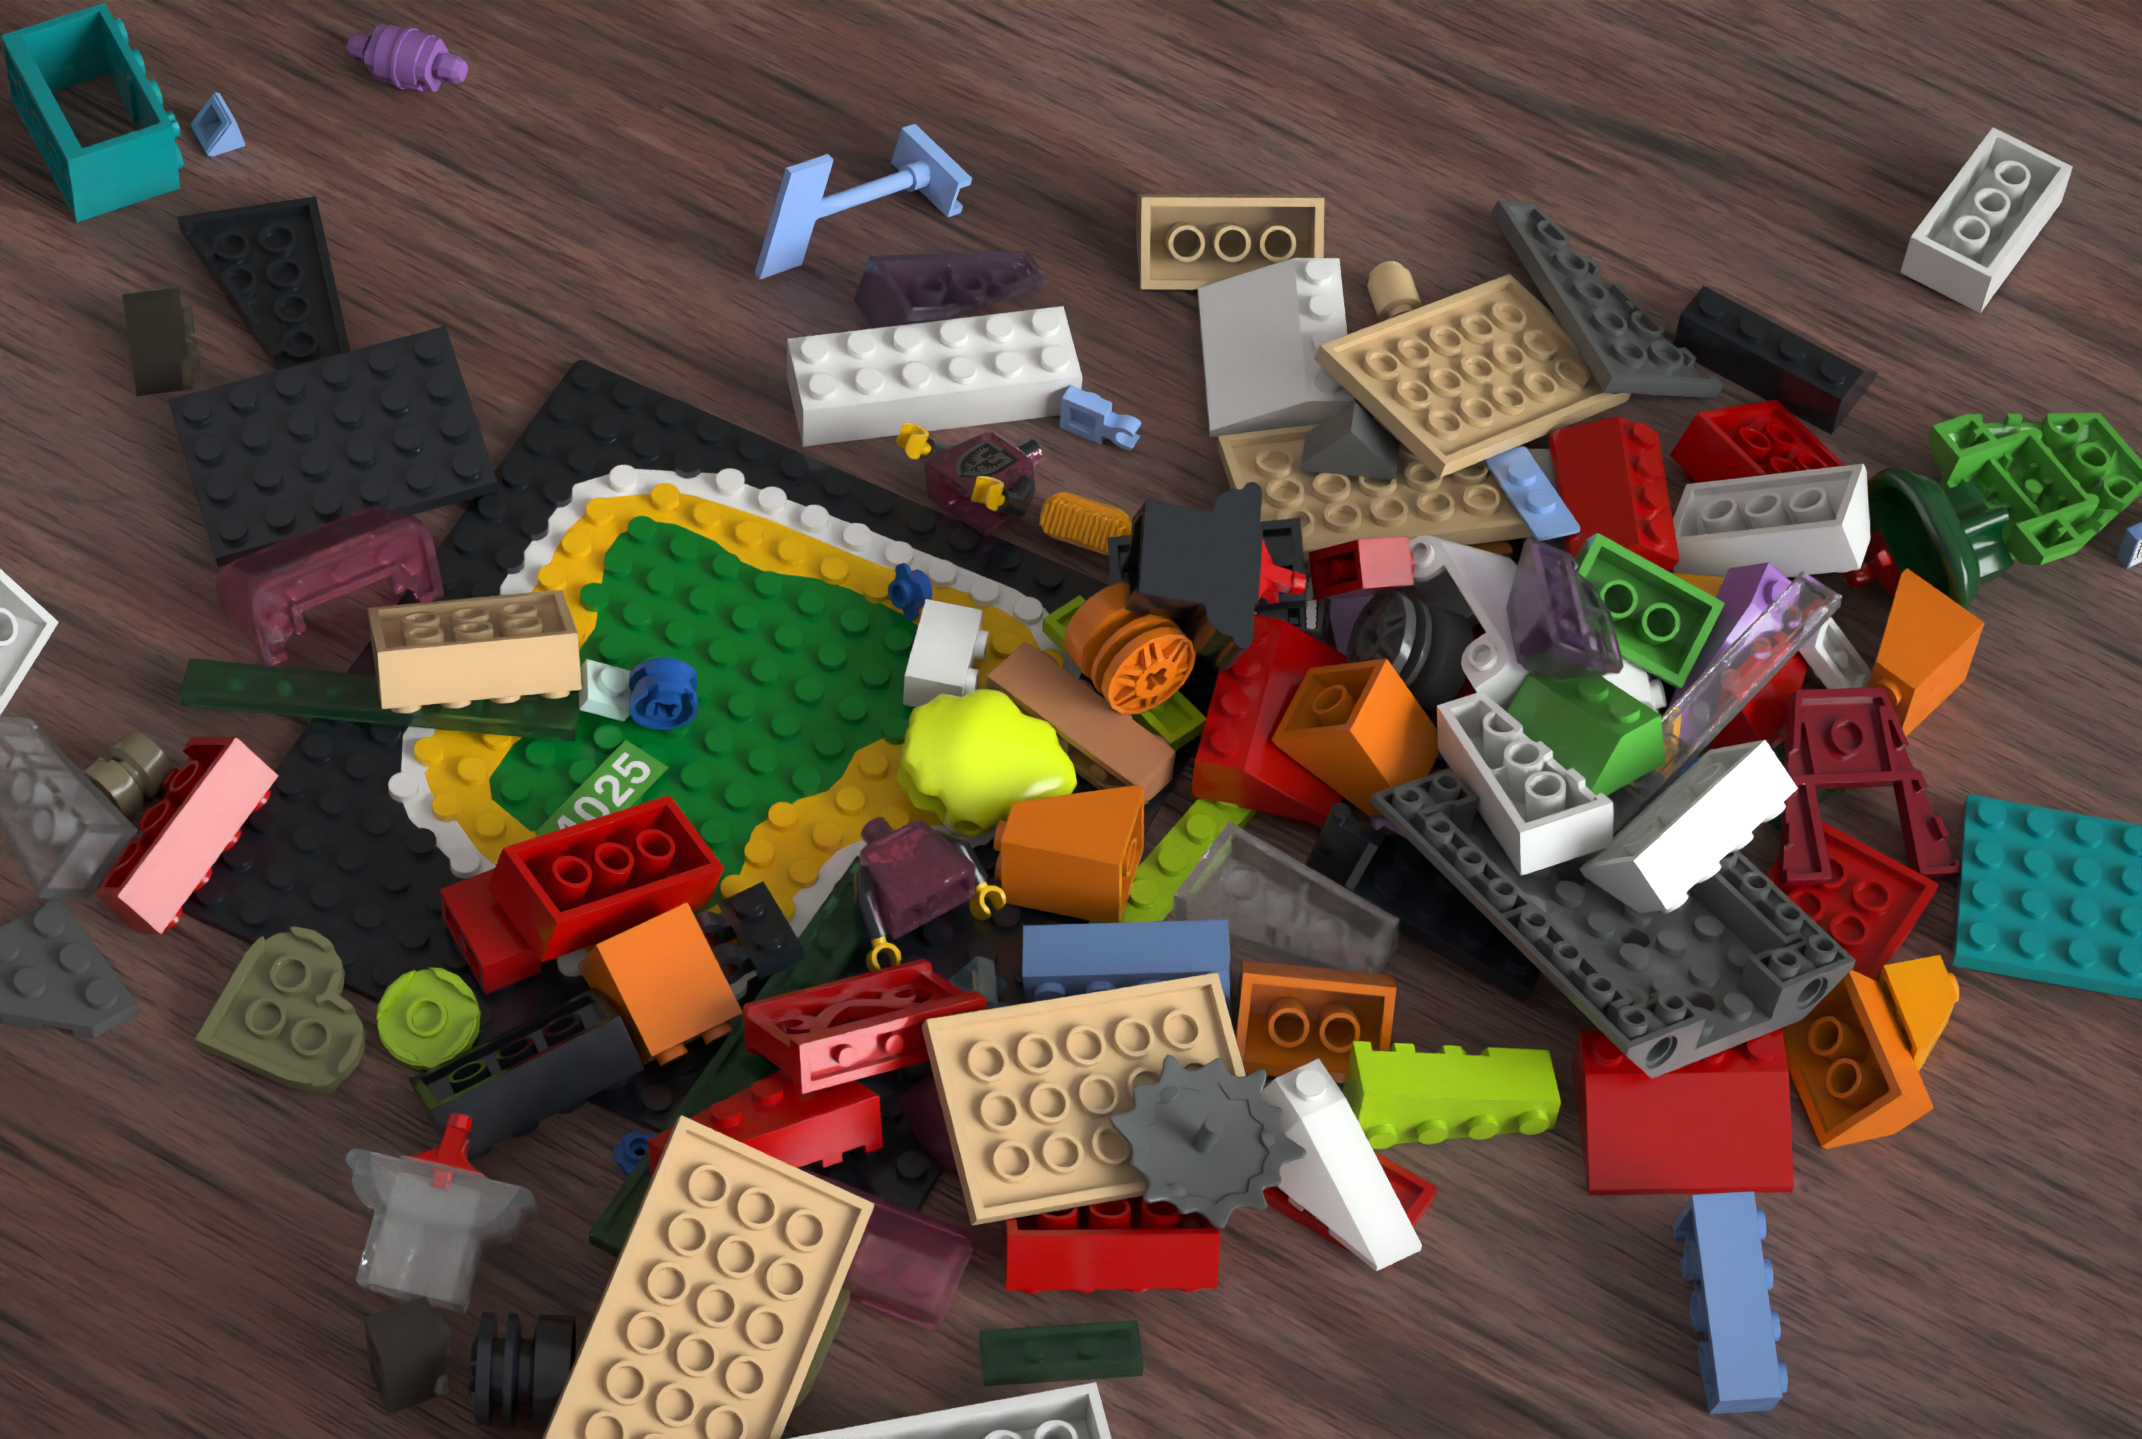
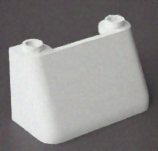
[1409,535,1577,711]

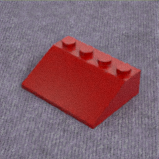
[1669,400,1846,576]
[1190,614,1347,825]
[1571,1028,1794,1195]
[1001,1196,1220,1294]

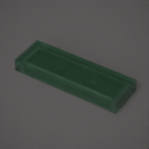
[978,1320,1144,1387]

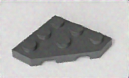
[0,896,139,1039]

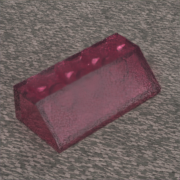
[798,1167,978,1332]

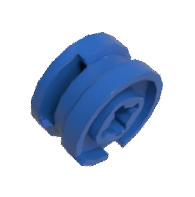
[629,658,698,730]

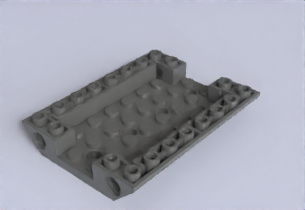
[1370,769,1856,1079]

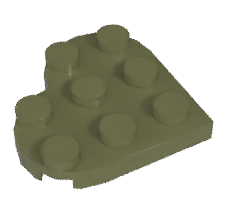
[195,926,366,1094]

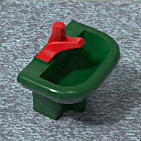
[1845,466,2014,610]

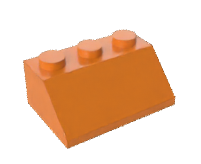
[1235,960,1396,1083]
[1782,970,1934,1149]

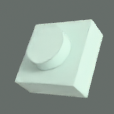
[579,659,632,721]

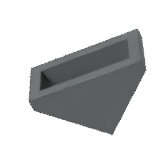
[1301,402,1400,480]

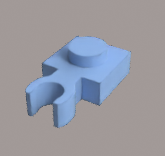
[1059,385,1141,450]

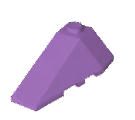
[1666,562,1800,756]

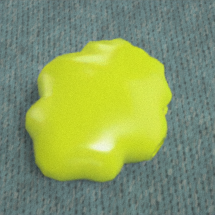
[897,689,1077,837]

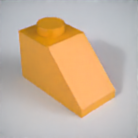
[1878,955,1959,1072]

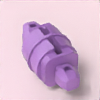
[346,24,468,93]

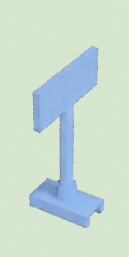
[754,124,972,280]

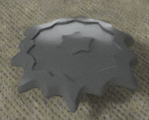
[1109,1054,1306,1229]

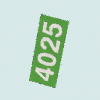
[535,740,669,836]

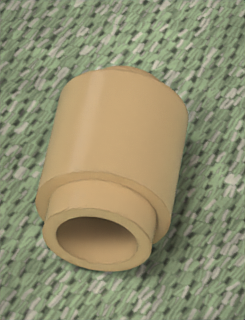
[1367,261,1422,323]

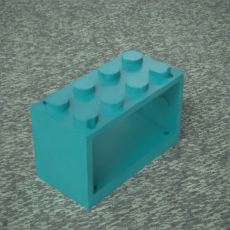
[0,2,184,222]

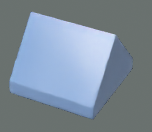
[190,92,246,157]

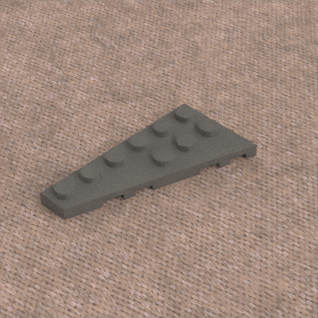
[1491,200,1724,399]

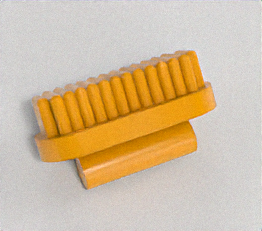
[1039,491,1132,555]

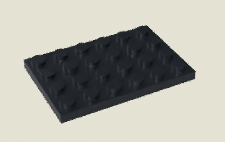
[168,326,499,568]

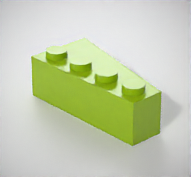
[1343,1041,1561,1149]

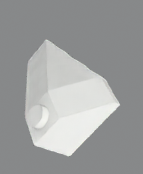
[1262,1059,1422,1271]

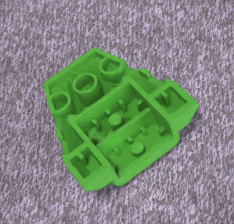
[1928,413,2142,565]

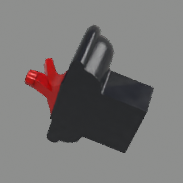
[1121,482,1306,672]

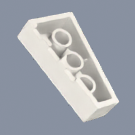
[1437,691,1613,876]

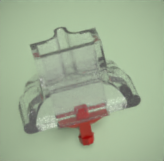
[345,1112,540,1314]

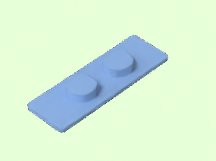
[1483,446,1580,541]

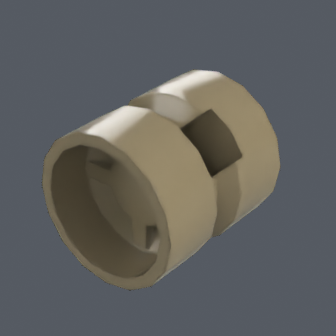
[77,731,173,824]

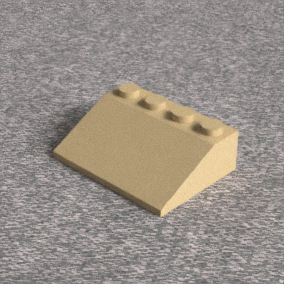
[367,590,582,713]

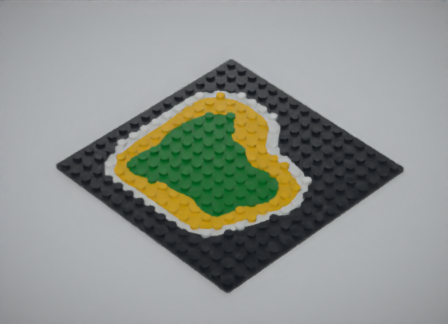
[181,360,1219,1242]

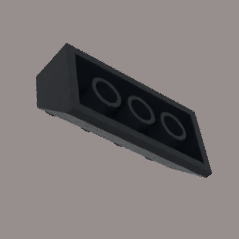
[1673,286,1877,435]
[409,987,644,1162]

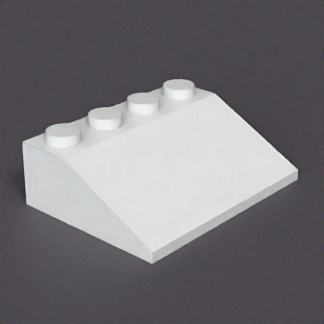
[1197,258,1354,437]

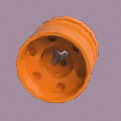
[1063,582,1196,714]

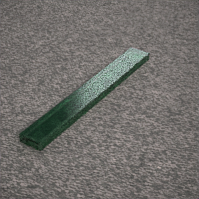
[180,658,582,742]

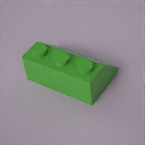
[1552,533,1725,689]
[1506,653,1666,796]

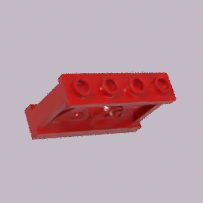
[743,959,987,1094]

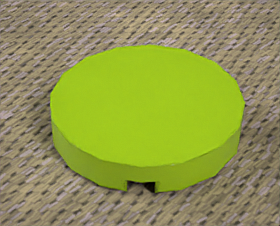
[377,968,481,1070]

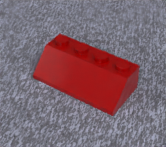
[1548,416,1680,572]

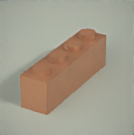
[986,642,1176,805]

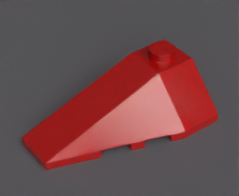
[1707,598,1829,759]

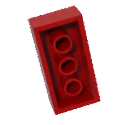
[488,795,724,962]

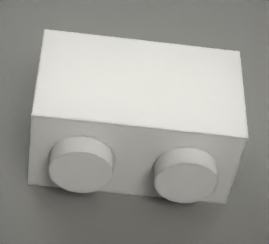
[903,599,990,707]

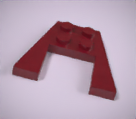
[1778,687,1962,887]

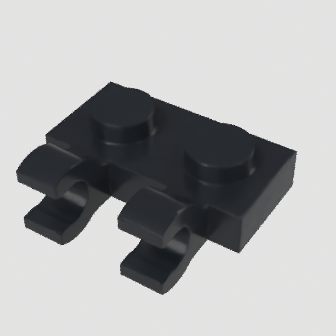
[694,881,806,985]

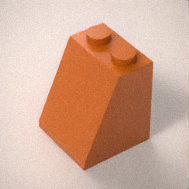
[1867,568,1984,737]
[1271,658,1440,816]
[994,785,1144,923]
[577,902,743,1067]

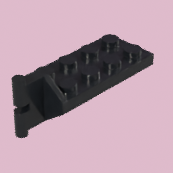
[1302,803,1542,1002]

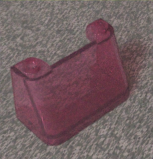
[216,506,445,668]

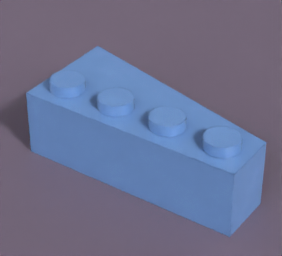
[1022,919,1233,1026]
[1672,1191,1788,1414]

